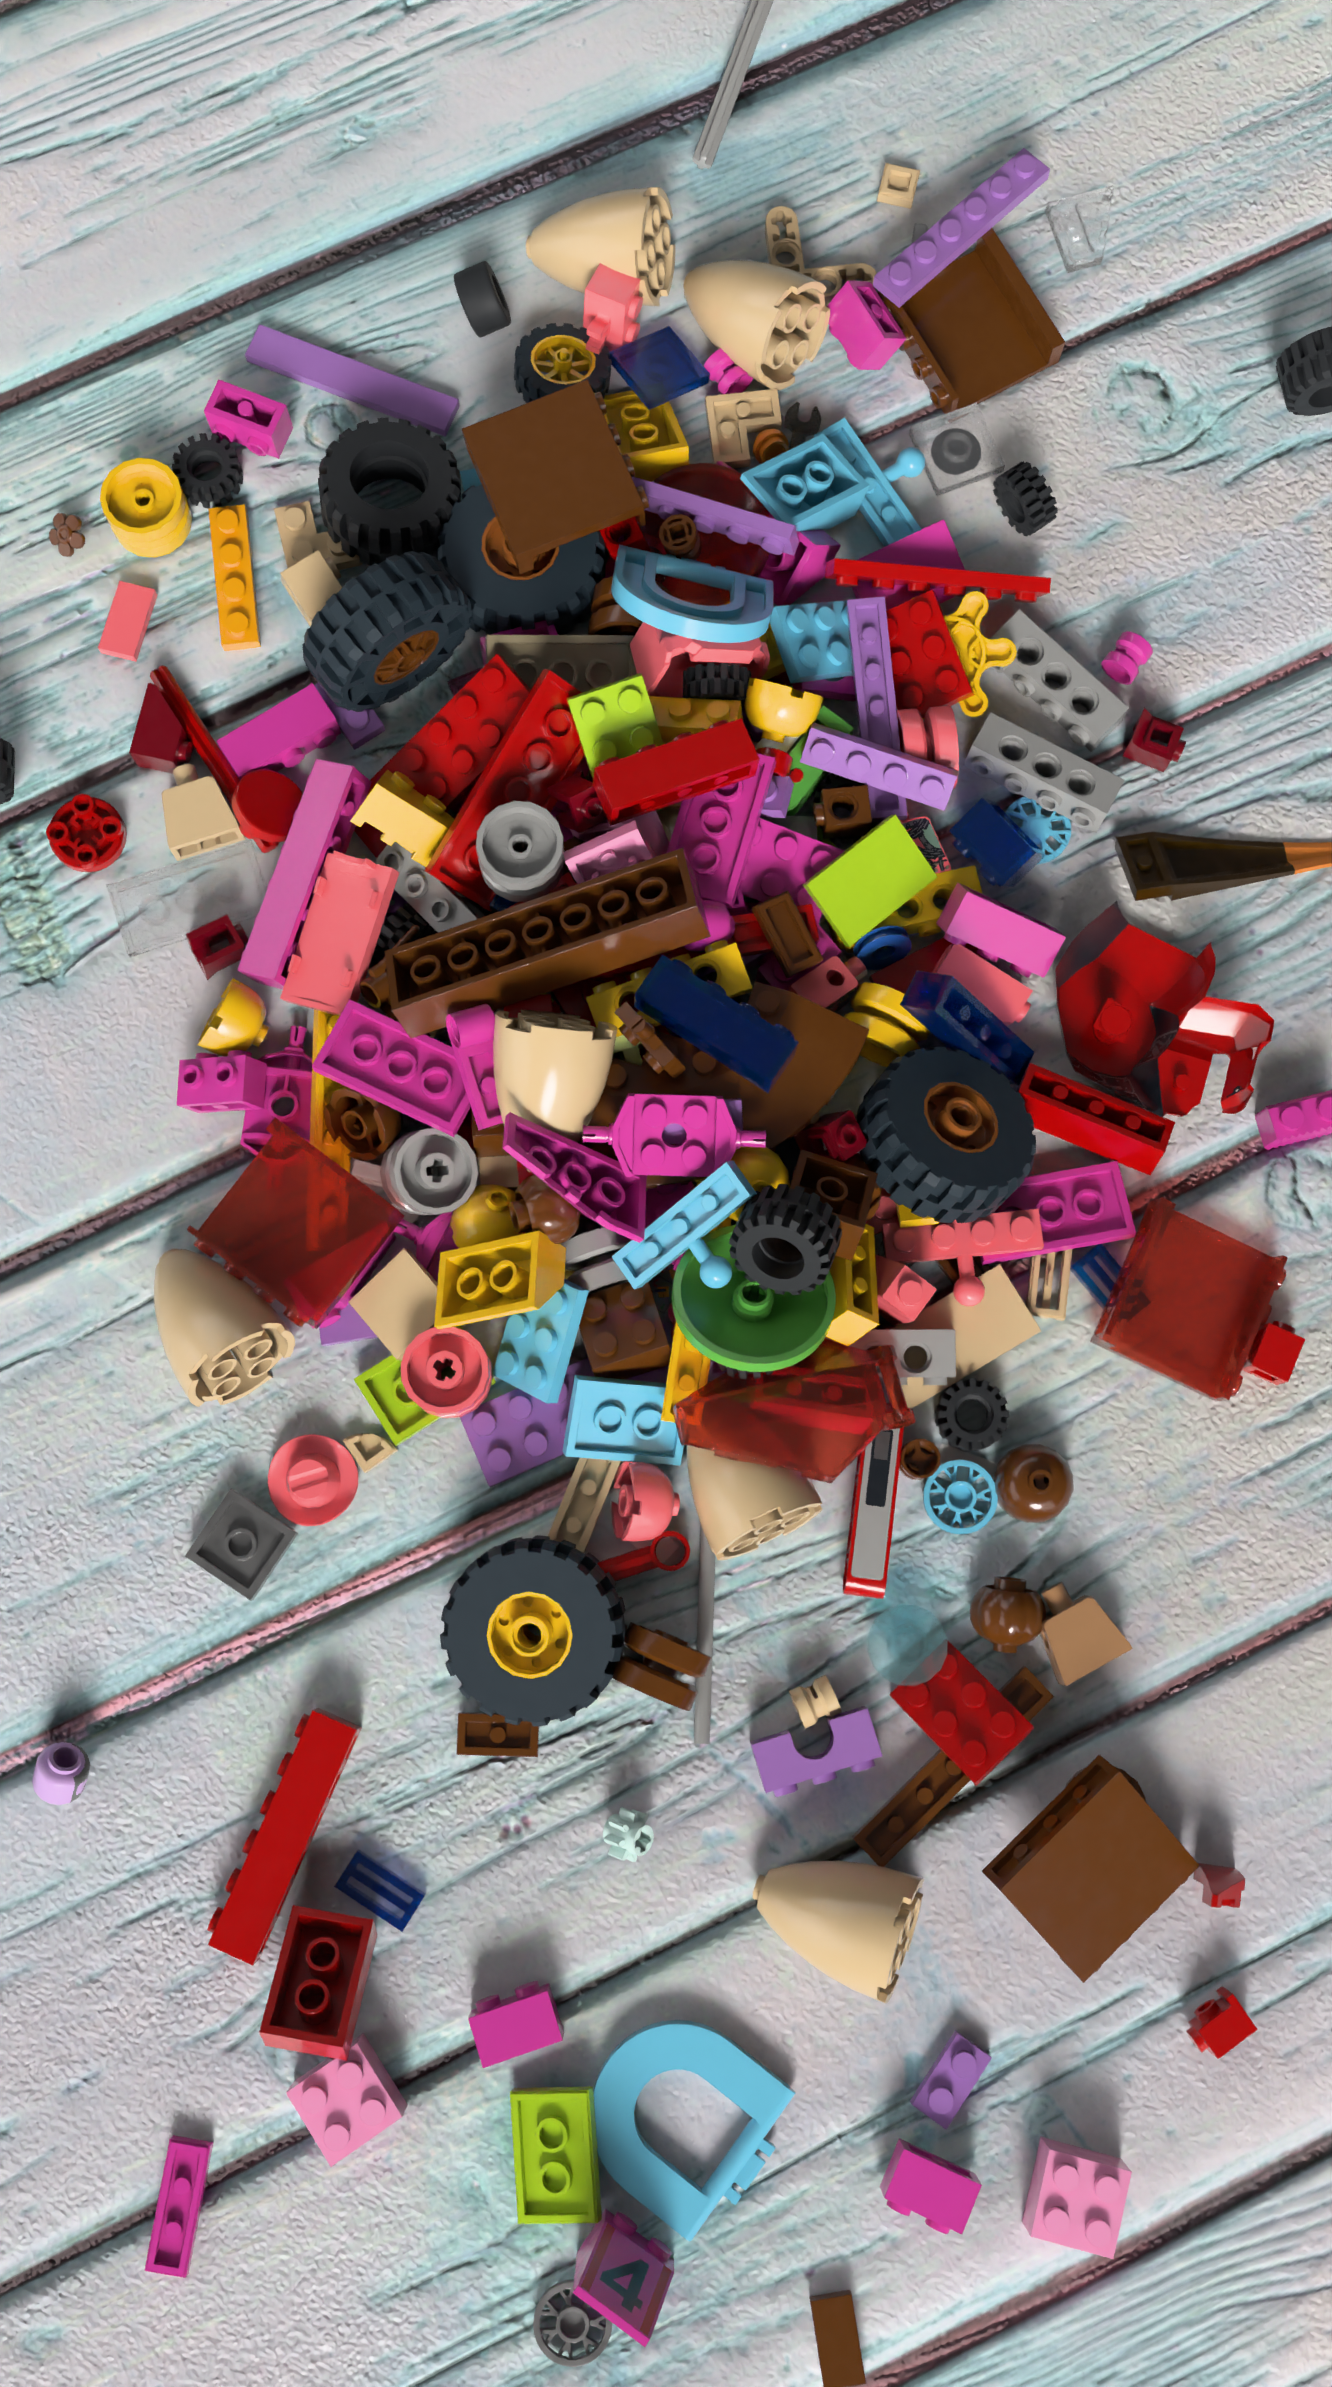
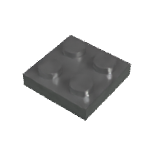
[185,1489,298,1601]

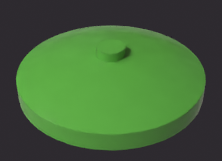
[672,1225,836,1372]

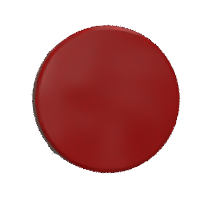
[232,769,303,842]
[46,794,127,872]

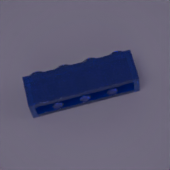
[634,955,799,1093]
[900,970,1035,1086]

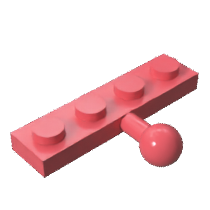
[881,1209,1044,1307]

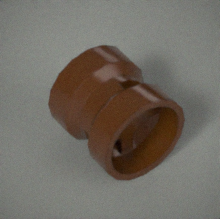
[659,514,702,560]
[899,1439,941,1480]

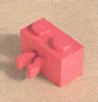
[583,263,643,357]

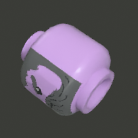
[32,1742,90,1805]

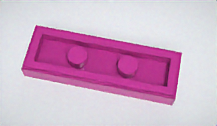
[144,2135,214,2278]

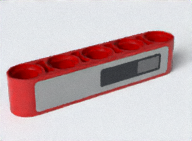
[843,1401,905,1599]

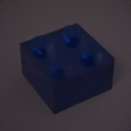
[949,797,1046,887]

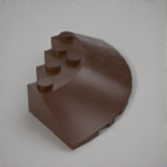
[578,982,869,1189]

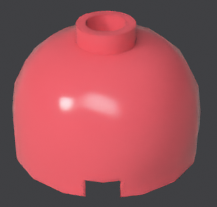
[611,1461,680,1542]

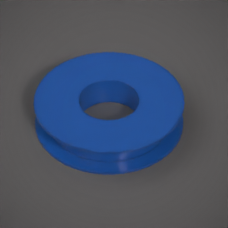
[853,926,911,970]

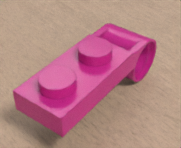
[446,1004,503,1130]

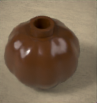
[509,1175,581,1244]
[970,1576,1046,1653]

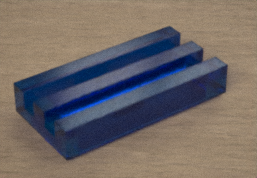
[1070,1244,1151,1328]
[334,1849,426,1932]

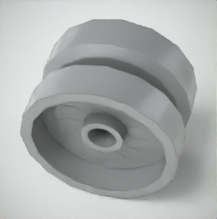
[476,801,565,902]
[380,1128,478,1215]
[561,1227,632,1295]

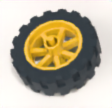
[514,323,612,403]

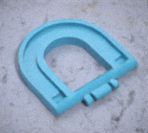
[611,544,773,643]
[593,2020,796,2241]

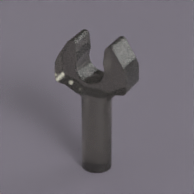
[784,402,821,450]

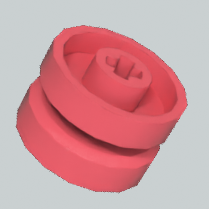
[897,706,959,789]
[400,1327,493,1418]

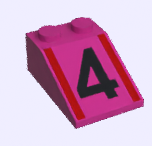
[573,2209,674,2347]

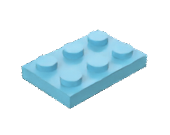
[770,600,853,683]
[492,1279,589,1403]
[562,1375,687,1466]

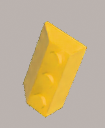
[434,1231,566,1329]

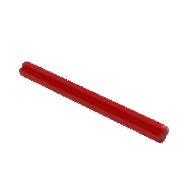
[150,665,279,853]

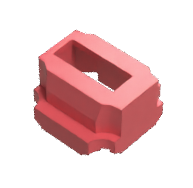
[629,622,770,698]

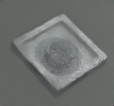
[909,403,1005,496]

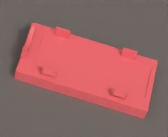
[280,850,400,1016]

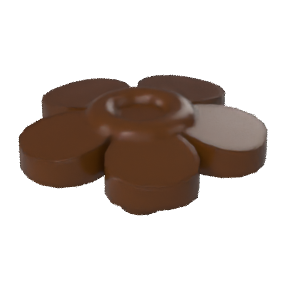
[49,513,85,557]

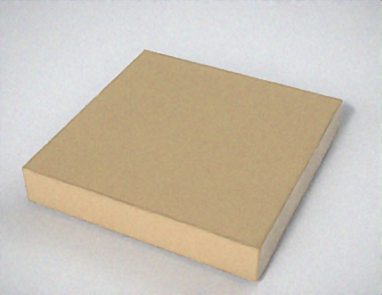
[349,1248,438,1360]

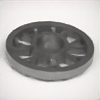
[533,2279,612,2367]

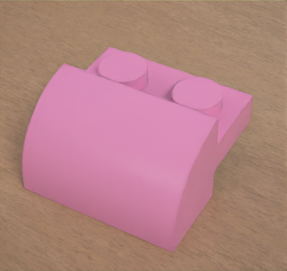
[563,820,656,884]

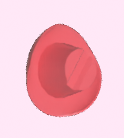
[268,1434,359,1526]

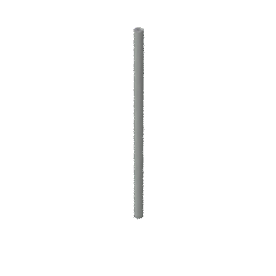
[694,1381,721,1744]

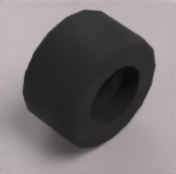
[454,261,511,338]

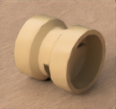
[789,1675,842,1728]

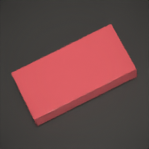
[98,581,158,662]

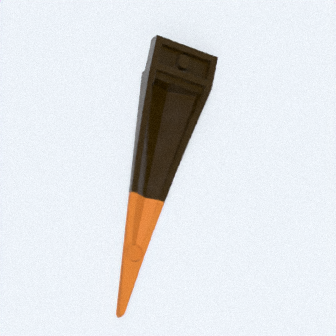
[1115,831,1332,901]

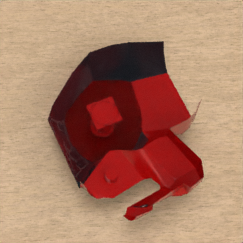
[1055,901,1275,1117]

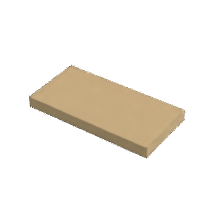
[868,1264,1041,1412]

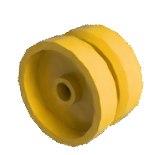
[100,458,192,558]
[844,982,935,1067]

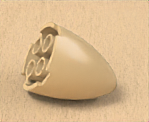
[526,187,675,306]
[683,260,830,390]
[493,1010,617,1172]
[154,1249,295,1407]
[687,1392,822,1560]
[752,1861,924,2003]

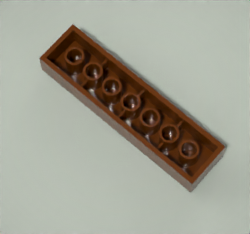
[384,848,711,1039]

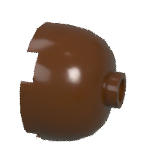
[324,1086,403,1161]
[994,1444,1074,1523]

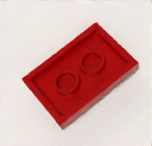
[886,589,975,718]
[889,1639,1034,1786]

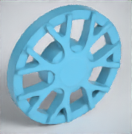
[1000,796,1071,864]
[923,1460,998,1534]

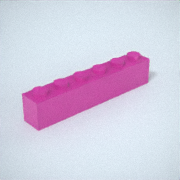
[237,759,372,989]

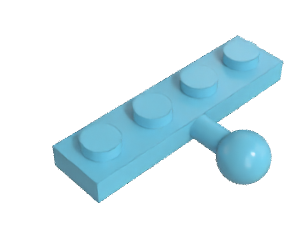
[814,418,925,547]
[612,1160,757,1289]

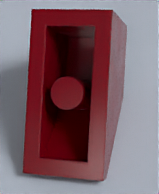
[129,683,193,774]

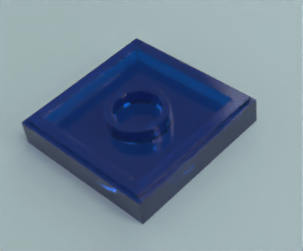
[609,326,710,410]

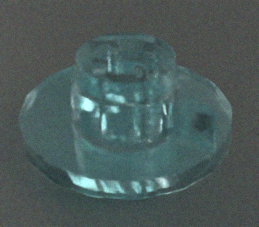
[867,1604,947,1686]

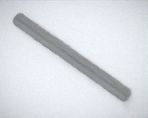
[692,0,774,170]

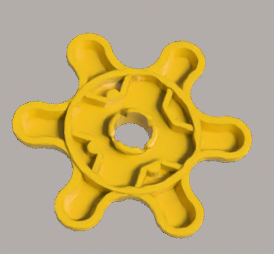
[912,591,1017,720]

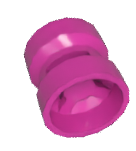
[703,348,753,395]
[1101,631,1153,685]

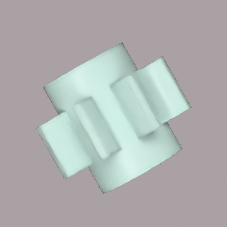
[603,1807,654,1862]

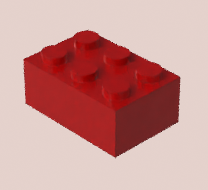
[259,1905,378,2061]

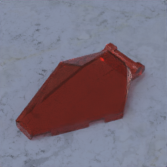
[673,1338,916,1484]

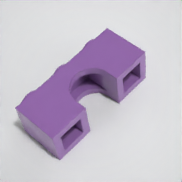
[750,1706,883,1797]

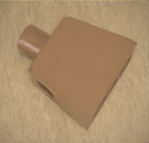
[1040,1582,1133,1686]

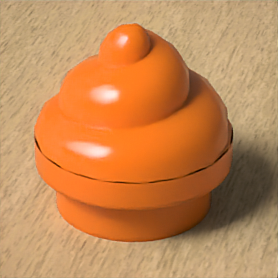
[753,429,789,464]

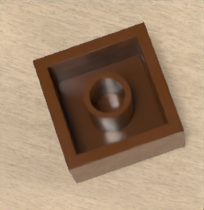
[789,1149,878,1261]
[579,1282,671,1379]

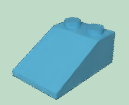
[740,434,870,531]

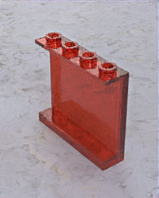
[187,1117,405,1329]
[1090,1197,1288,1401]

